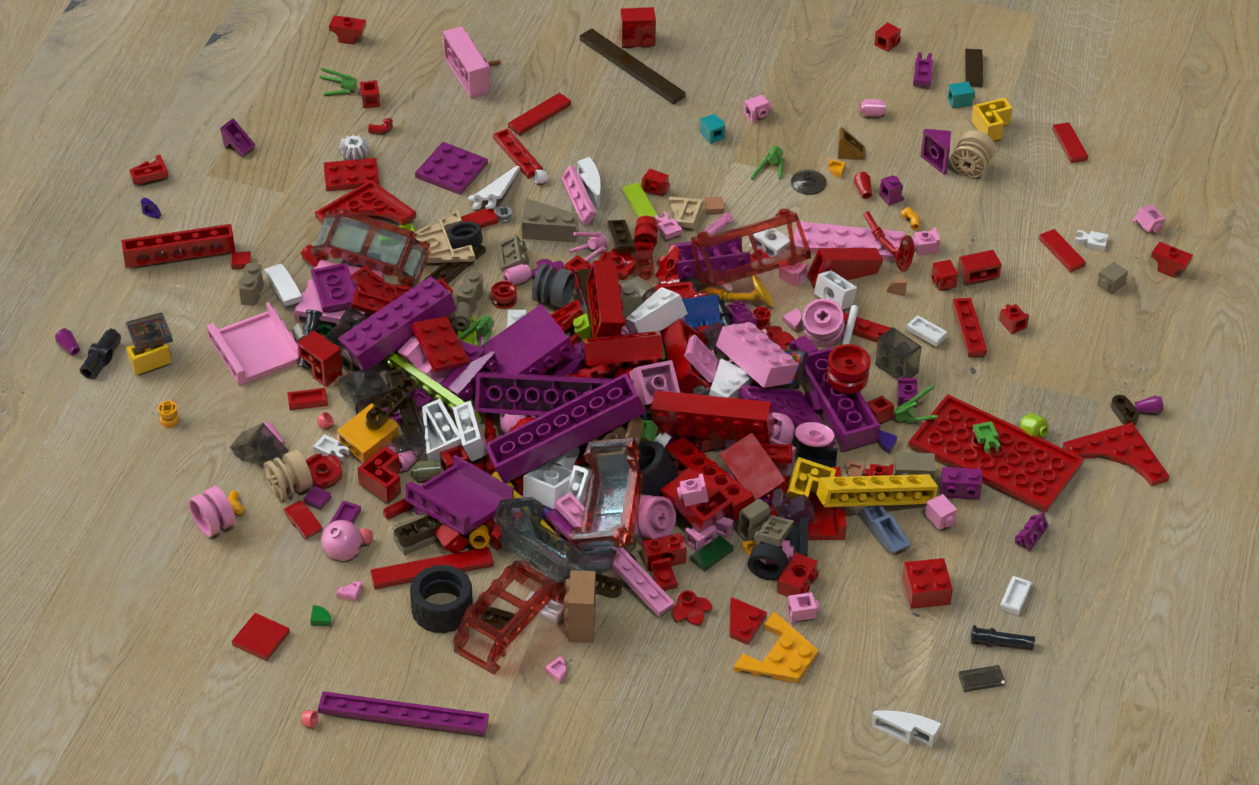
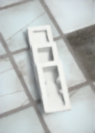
[264,264,303,307]

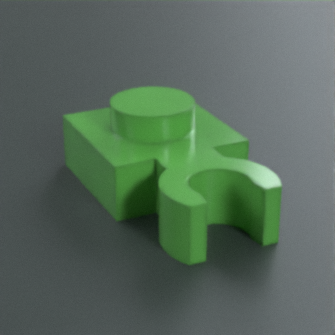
[973,421,1000,453]

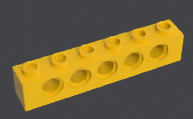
[816,474,938,507]

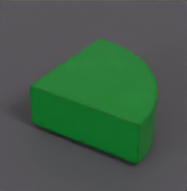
[310,605,332,626]

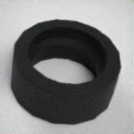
[447,222,483,249]
[747,543,788,580]

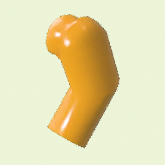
[901,207,920,230]
[228,491,245,516]

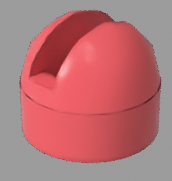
[317,412,334,429]
[359,528,373,546]
[300,710,318,728]

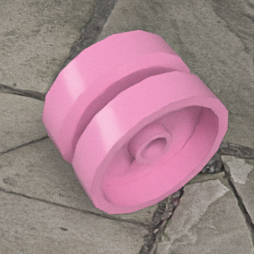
[802,298,845,347]
[188,486,236,537]
[625,495,676,540]

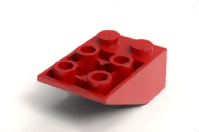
[660,468,733,533]

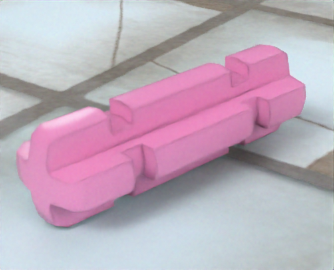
[705,212,733,238]

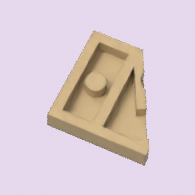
[669,197,703,228]

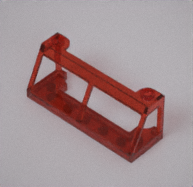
[691,209,811,287]

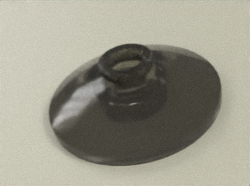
[791,170,827,195]

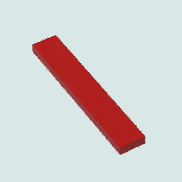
[370,547,494,589]

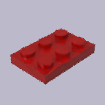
[323,158,380,191]
[411,316,470,373]

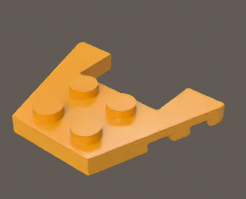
[733,611,818,683]

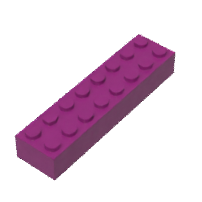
[475,372,633,416]
[485,373,646,483]

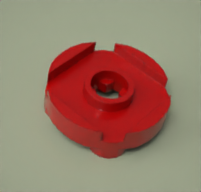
[599,248,635,280]
[306,454,342,490]

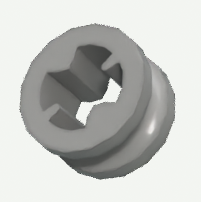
[496,206,512,223]

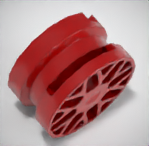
[491,281,517,309]

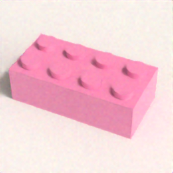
[443,26,491,98]
[716,322,798,388]

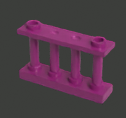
[669,235,751,279]

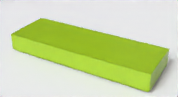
[622,182,657,218]

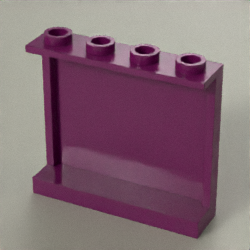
[480,304,576,375]
[405,455,514,535]

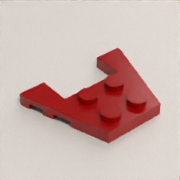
[565,363,626,378]

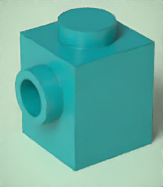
[947,82,975,108]
[699,113,726,144]

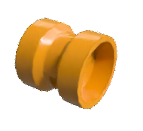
[158,401,179,428]

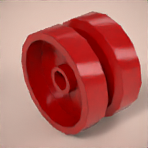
[827,344,871,393]

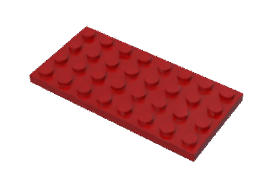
[908,394,1084,512]

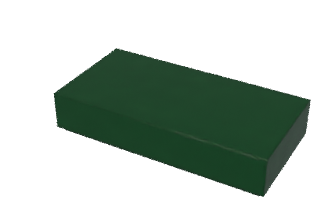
[690,535,734,572]

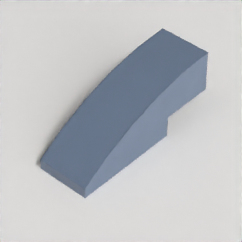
[860,505,911,554]

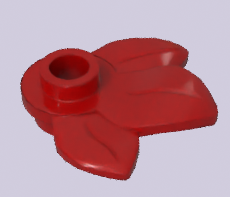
[655,245,681,278]
[767,326,795,352]
[672,590,713,625]

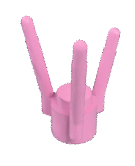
[570,231,607,262]

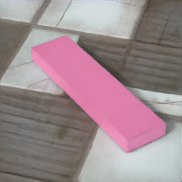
[561,165,597,226]

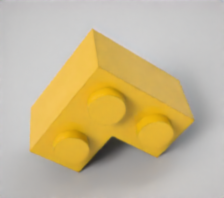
[971,98,1013,141]
[126,323,171,375]
[784,457,836,507]

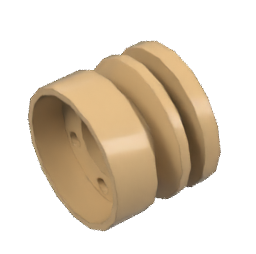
[950,130,996,178]
[264,450,313,500]

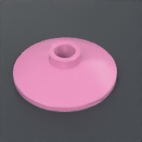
[795,422,834,447]

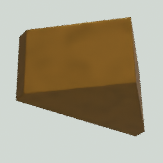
[838,127,865,160]

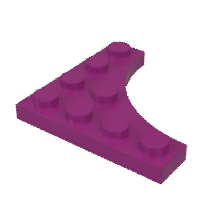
[739,385,836,448]

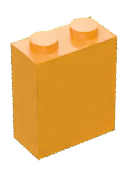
[337,403,399,463]

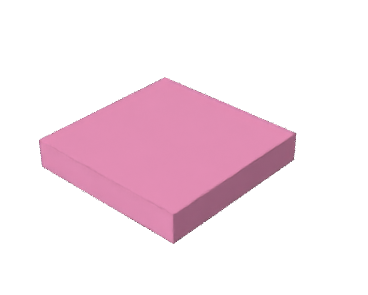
[684,335,719,383]

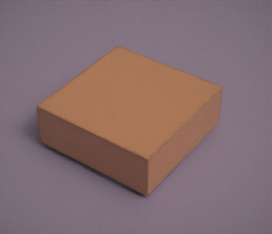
[704,196,724,214]

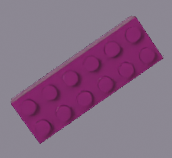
[338,276,457,372]
[797,347,880,451]

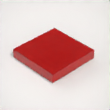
[232,613,290,661]

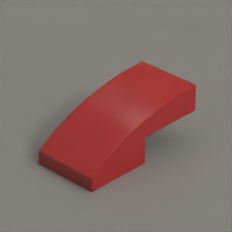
[283,500,323,540]

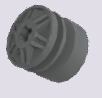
[532,264,575,308]

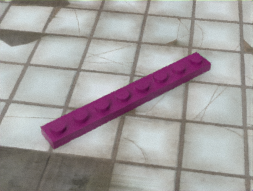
[318,691,489,736]

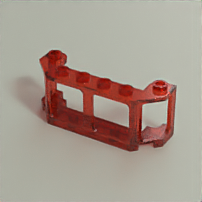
[453,560,567,675]

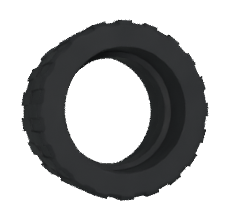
[611,441,678,502]
[410,565,473,633]

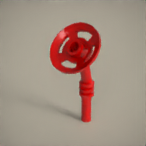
[863,211,914,272]

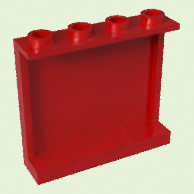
[766,467,847,540]

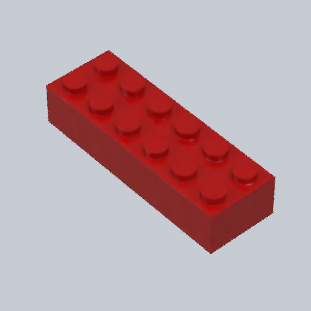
[651,390,774,444]

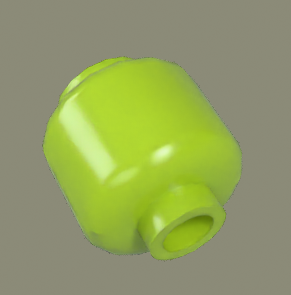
[1019,413,1049,438]

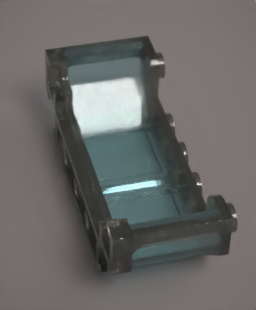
[494,497,617,583]

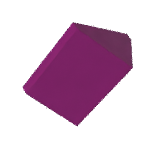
[920,129,951,175]

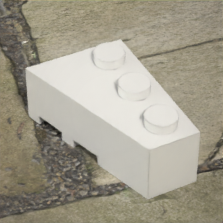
[625,287,688,333]
[709,359,753,399]
[422,399,466,461]

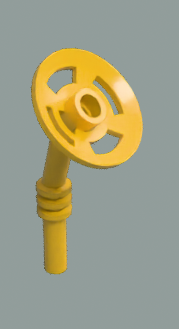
[700,274,774,307]

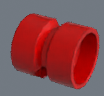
[634,216,659,247]

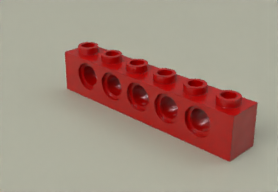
[121,224,235,268]
[664,437,755,521]

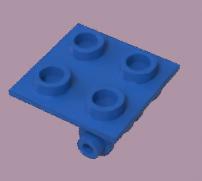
[682,294,723,331]

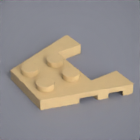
[410,210,476,264]

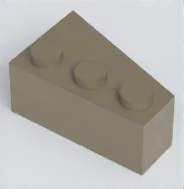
[522,198,578,242]

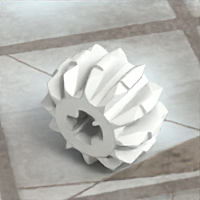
[339,134,369,160]

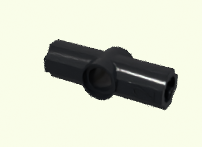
[80,328,121,379]

